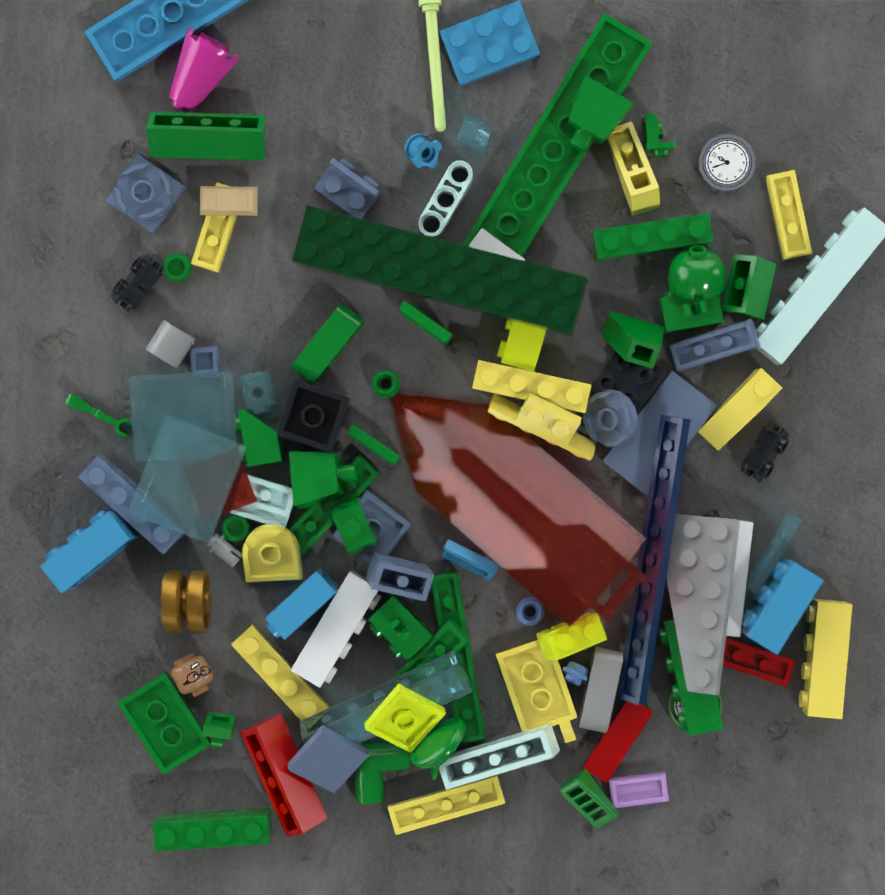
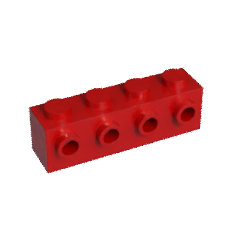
[240,714,327,837]

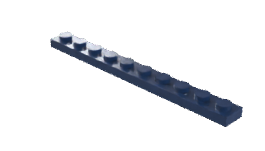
[617,415,691,705]

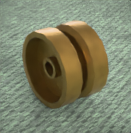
[161,570,212,634]

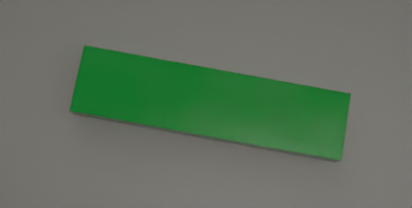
[289,454,380,557]

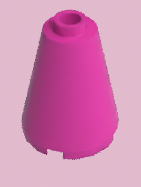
[169,28,240,113]

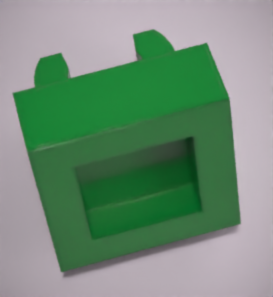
[202,712,236,748]

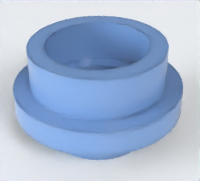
[516,597,545,626]
[562,661,590,686]

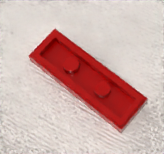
[723,636,796,687]
[582,701,653,784]

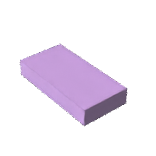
[609,771,669,808]

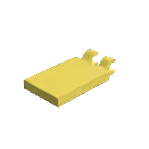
[496,640,578,743]

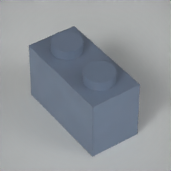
[365,552,434,601]

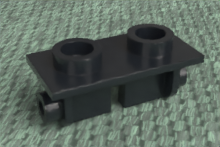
[111,254,164,312]
[741,422,789,483]

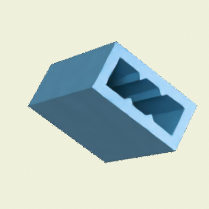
[265,567,340,640]

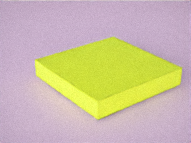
[364,683,446,753]

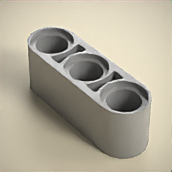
[578,646,623,733]

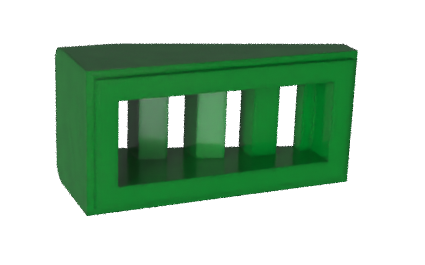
[559,769,620,829]

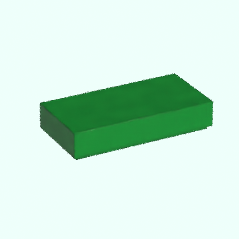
[347,424,401,465]

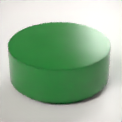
[162,253,192,282]
[222,514,251,542]

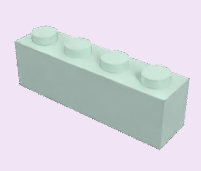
[439,723,560,790]

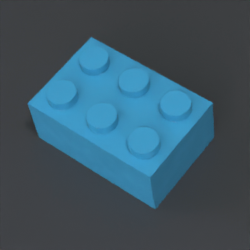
[40,509,141,594]
[741,558,824,655]

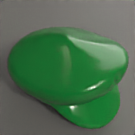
[410,717,466,781]

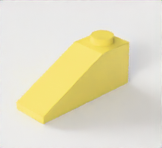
[607,121,660,216]
[698,368,782,451]

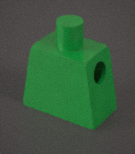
[567,75,633,152]
[289,451,358,509]
[332,495,380,556]

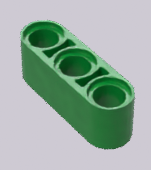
[291,303,365,385]

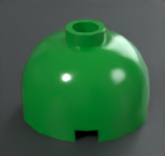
[668,245,726,300]

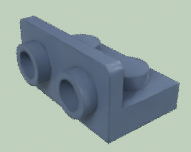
[314,158,380,219]

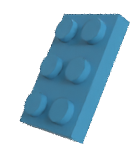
[439,0,540,87]

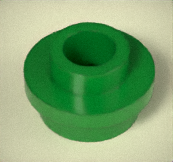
[372,370,400,399]

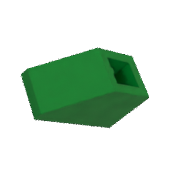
[601,311,664,369]
[235,409,284,467]

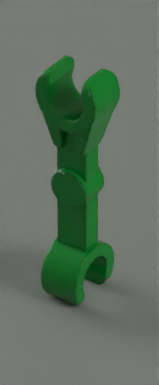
[65,394,135,437]

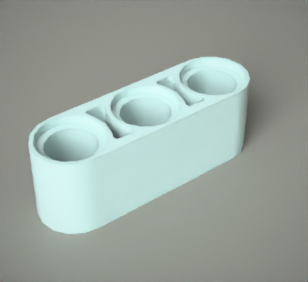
[419,160,473,238]

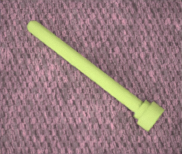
[418,0,446,132]

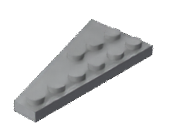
[666,514,740,695]

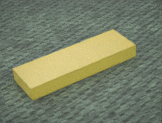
[765,170,812,260]
[191,182,237,273]

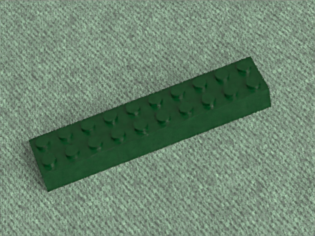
[292,205,588,337]

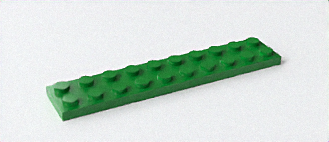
[463,13,653,257]

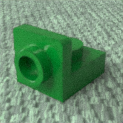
[642,114,676,158]

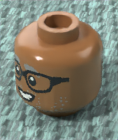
[171,652,214,697]

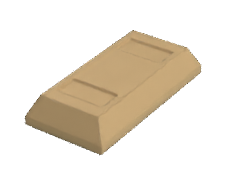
[200,186,258,216]

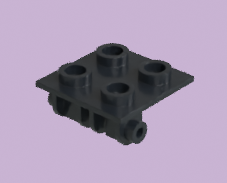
[590,352,667,413]

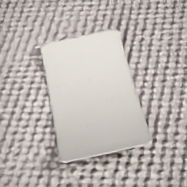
[469,228,525,261]

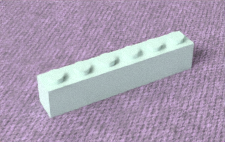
[756,207,885,365]

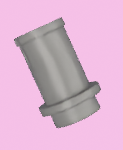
[206,533,242,568]

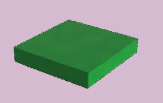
[399,301,452,346]

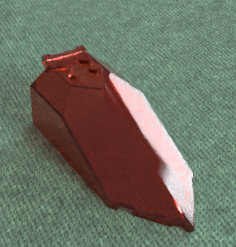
[391,393,647,627]

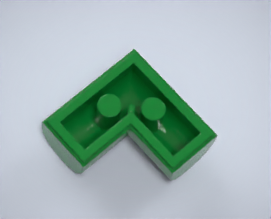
[354,741,411,804]

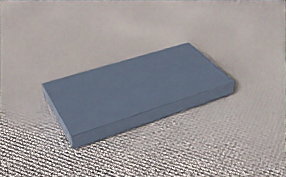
[602,371,717,496]

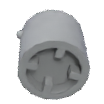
[145,319,195,368]

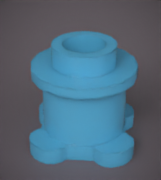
[404,133,442,169]

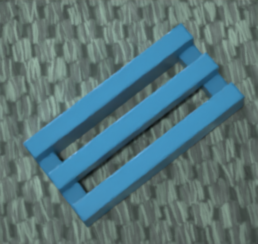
[440,539,499,580]

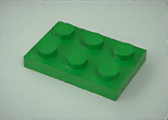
[117,671,211,775]

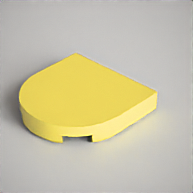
[242,524,303,583]

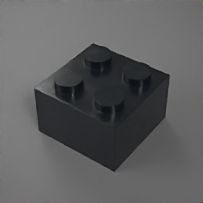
[276,380,352,453]

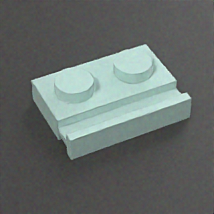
[230,473,293,528]

